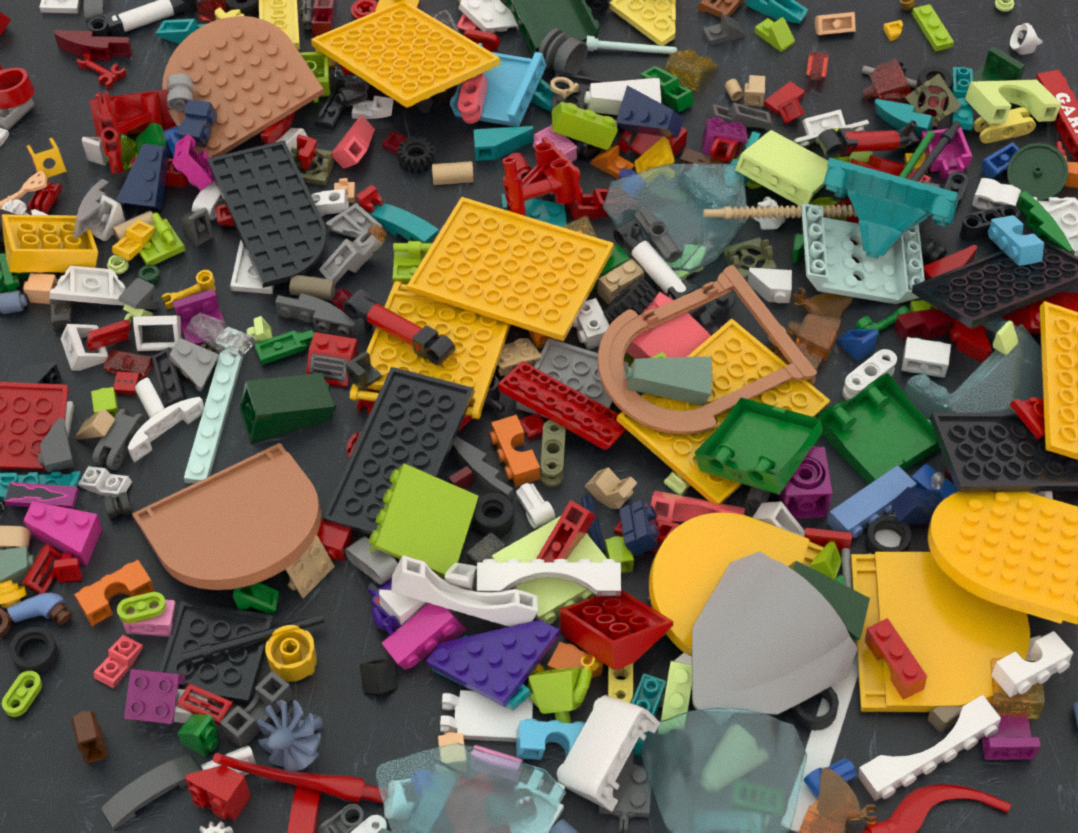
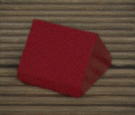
[332,288,353,314]

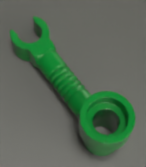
[855,306,911,338]

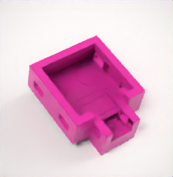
[920,127,972,181]
[173,134,214,191]

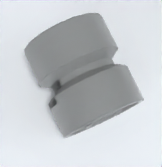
[167,73,193,111]

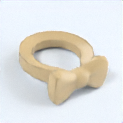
[550,77,579,99]

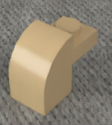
[584,467,637,509]

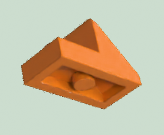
[591,145,635,179]

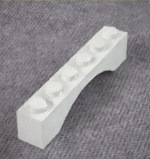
[391,555,538,627]
[477,559,621,596]
[858,695,1001,801]

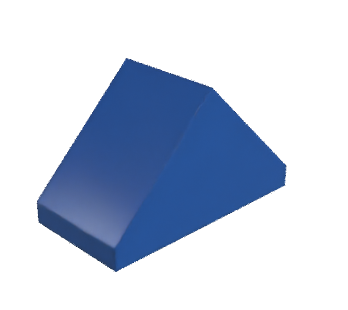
[836,329,878,362]

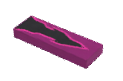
[4,482,79,509]

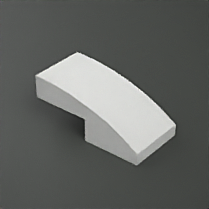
[352,96,393,119]

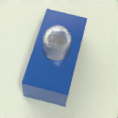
[911,464,957,499]

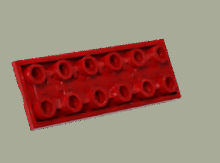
[498,361,627,449]

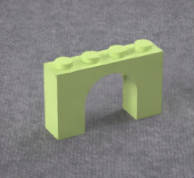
[965,80,1061,124]

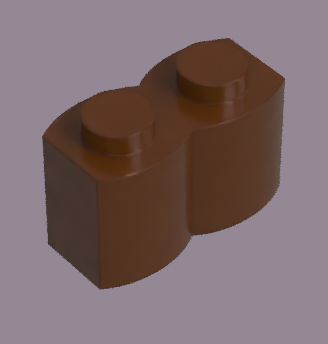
[71,711,108,764]

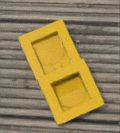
[112,220,155,261]

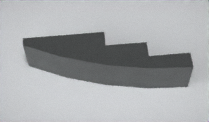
[450,436,513,502]

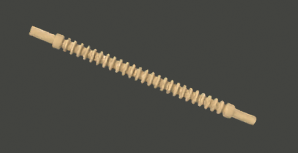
[703,205,857,220]

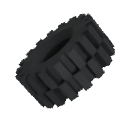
[603,277,657,323]

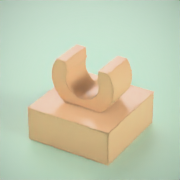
[334,178,355,203]

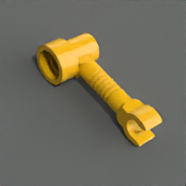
[161,270,216,309]

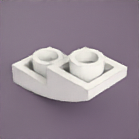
[78,466,132,497]

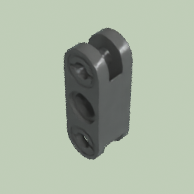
[92,408,145,470]

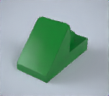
[0,253,31,292]
[233,582,279,615]

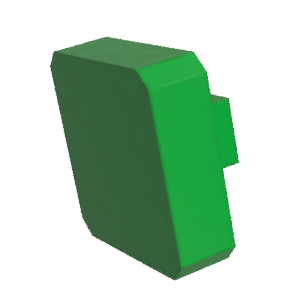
[136,123,166,152]

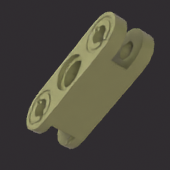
[541,420,565,487]

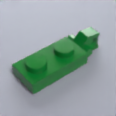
[254,330,314,365]

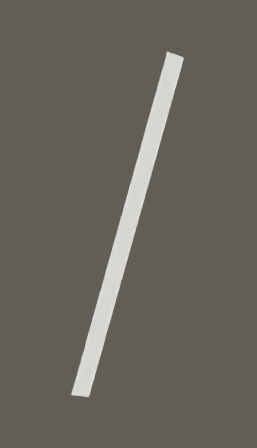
[781,512,901,833]

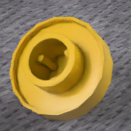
[0,580,27,608]

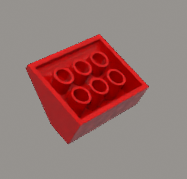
[559,589,674,670]

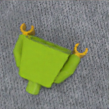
[527,656,599,723]

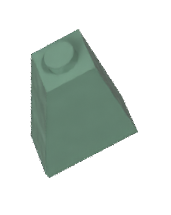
[0,546,35,585]

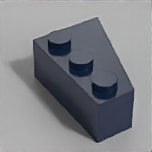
[616,85,684,138]
[116,144,170,211]

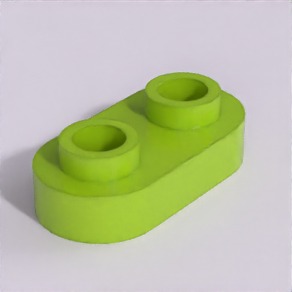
[117,592,167,623]
[2,671,42,717]

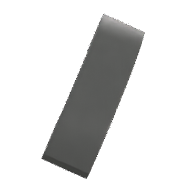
[101,755,200,829]

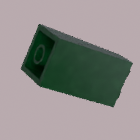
[239,373,336,443]
[788,561,870,643]

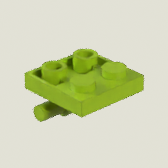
[138,213,185,265]
[393,241,433,284]

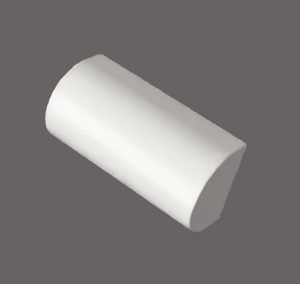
[135,378,165,418]

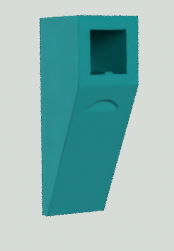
[473,126,533,161]
[631,673,667,757]

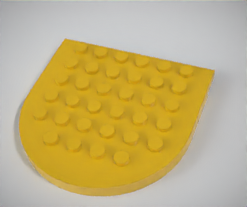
[928,491,1078,625]
[649,512,824,656]
[851,552,1030,712]

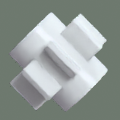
[1,199,29,215]

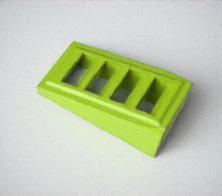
[810,541,842,580]

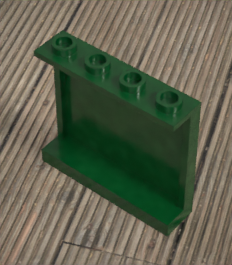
[505,0,600,56]

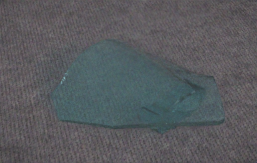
[603,163,747,273]
[640,708,807,833]
[375,742,565,833]

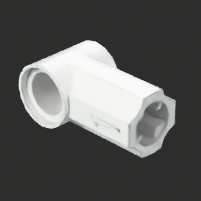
[516,483,556,529]

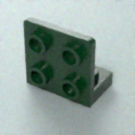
[973,46,1025,82]

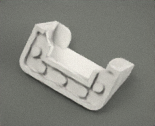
[557,695,660,812]

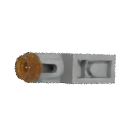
[319,223,387,285]

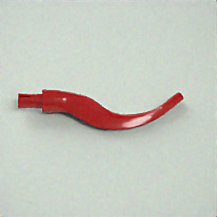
[213,753,388,804]
[859,784,1011,833]

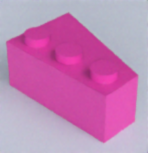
[23,501,103,567]
[382,603,467,671]

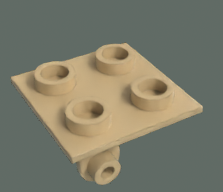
[497,338,542,377]
[285,535,335,598]

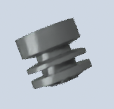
[538,28,588,74]

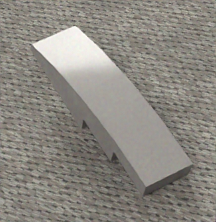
[73,179,109,238]

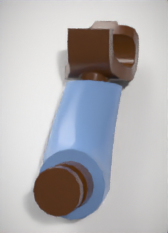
[0,592,73,638]

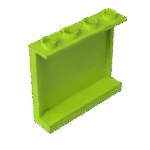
[368,464,479,581]

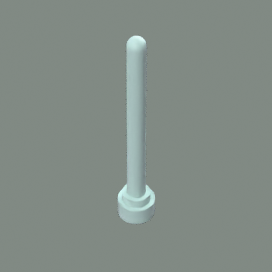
[586,36,678,55]

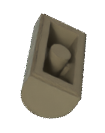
[289,275,336,301]

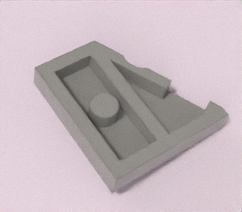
[326,203,383,238]
[169,338,219,392]

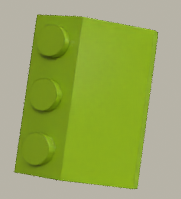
[552,102,618,151]

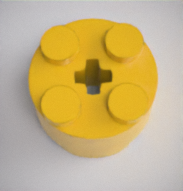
[265,625,317,682]

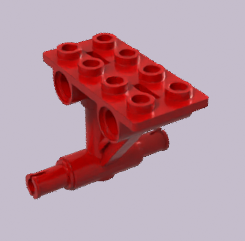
[89,89,176,174]
[502,137,583,216]

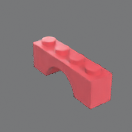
[651,491,745,522]

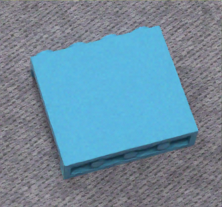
[450,43,547,127]

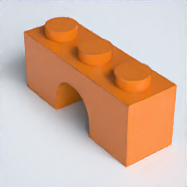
[489,415,540,487]
[74,560,155,626]

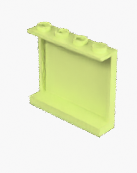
[735,130,828,206]
[492,516,607,625]

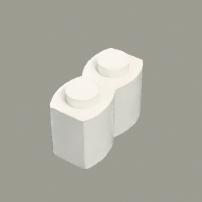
[972,178,1021,210]

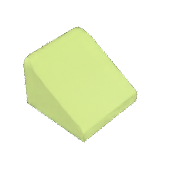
[993,321,1018,355]

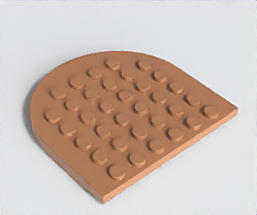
[162,16,325,158]
[132,443,321,590]

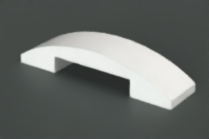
[128,397,204,463]

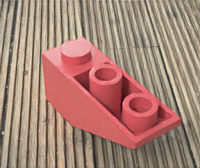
[331,115,375,169]

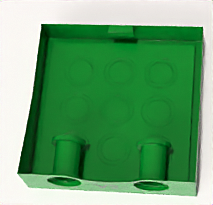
[819,373,940,484]
[695,397,823,495]

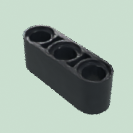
[960,204,1020,241]

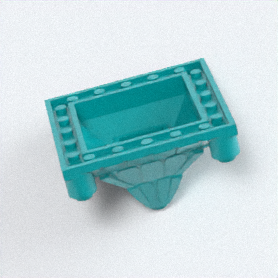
[823,158,959,259]

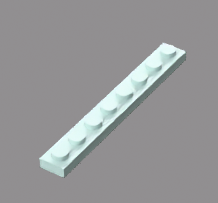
[184,335,247,484]

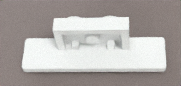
[793,110,869,148]

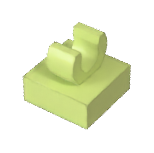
[123,304,153,326]
[247,316,273,343]

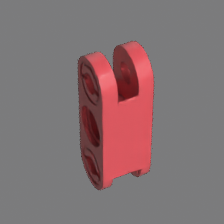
[458,72,488,124]

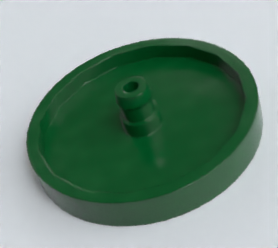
[1007,143,1068,201]

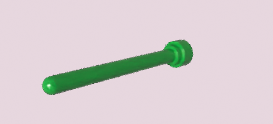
[899,130,935,179]

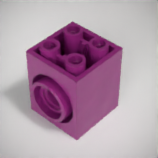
[778,446,832,519]

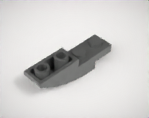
[275,293,356,339]

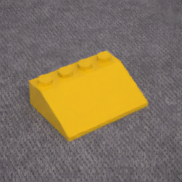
[2,214,98,273]

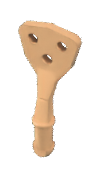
[0,170,47,209]

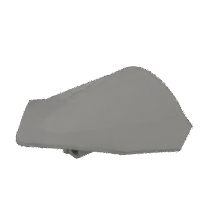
[692,551,858,715]

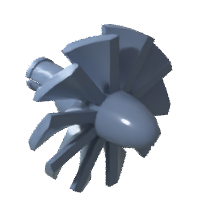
[257,700,323,771]

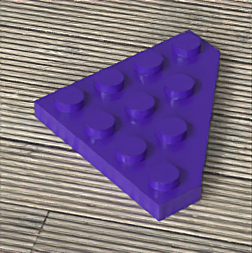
[426,620,561,708]

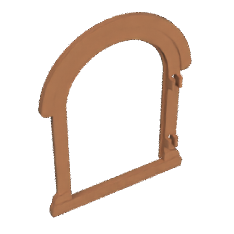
[597,265,817,434]

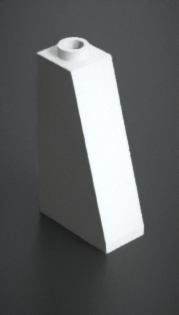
[584,78,661,115]

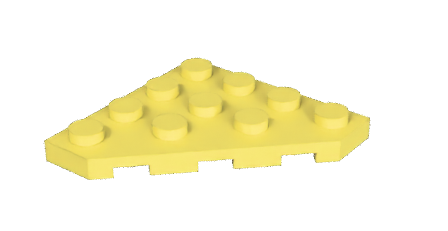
[609,0,676,46]

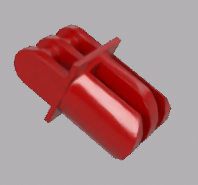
[28,182,62,214]

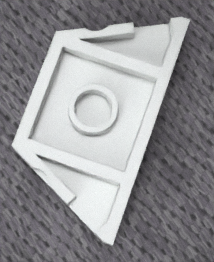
[459,0,520,33]
[1033,197,1078,255]
[49,265,125,306]

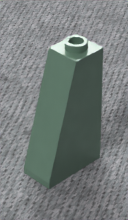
[625,356,712,406]

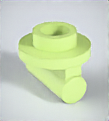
[664,471,690,496]

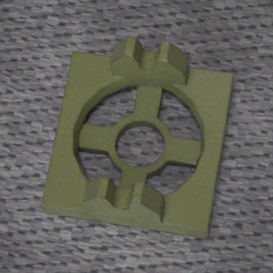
[906,74,961,126]
[291,147,335,186]
[722,237,777,281]

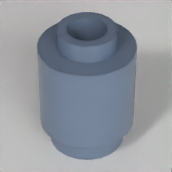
[0,290,27,314]

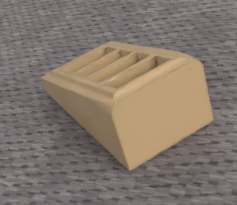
[75,409,115,440]

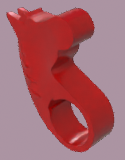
[0,64,35,109]

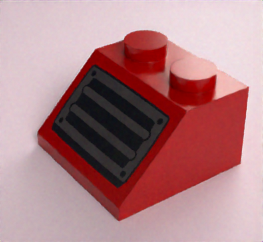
[306,332,359,389]

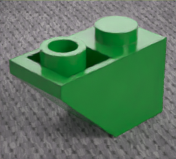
[177,714,220,758]

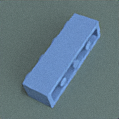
[827,465,917,539]

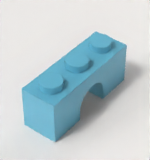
[988,215,1044,266]
[516,719,585,760]

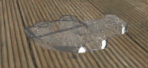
[186,312,256,358]

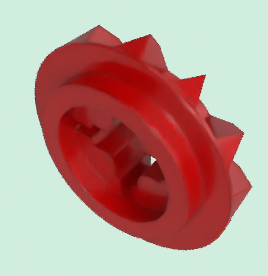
[351,0,378,20]

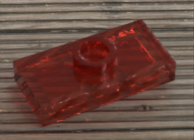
[103,350,153,378]

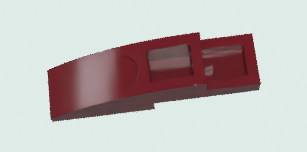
[54,30,133,62]

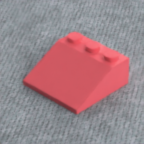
[626,292,711,359]

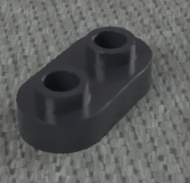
[944,171,968,205]

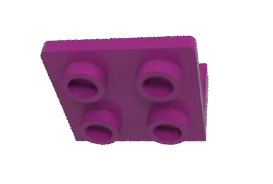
[701,117,748,155]
[173,289,229,346]
[124,669,186,724]
[981,712,1041,760]

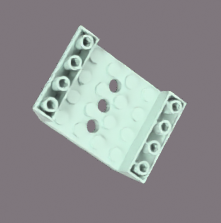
[801,203,925,304]

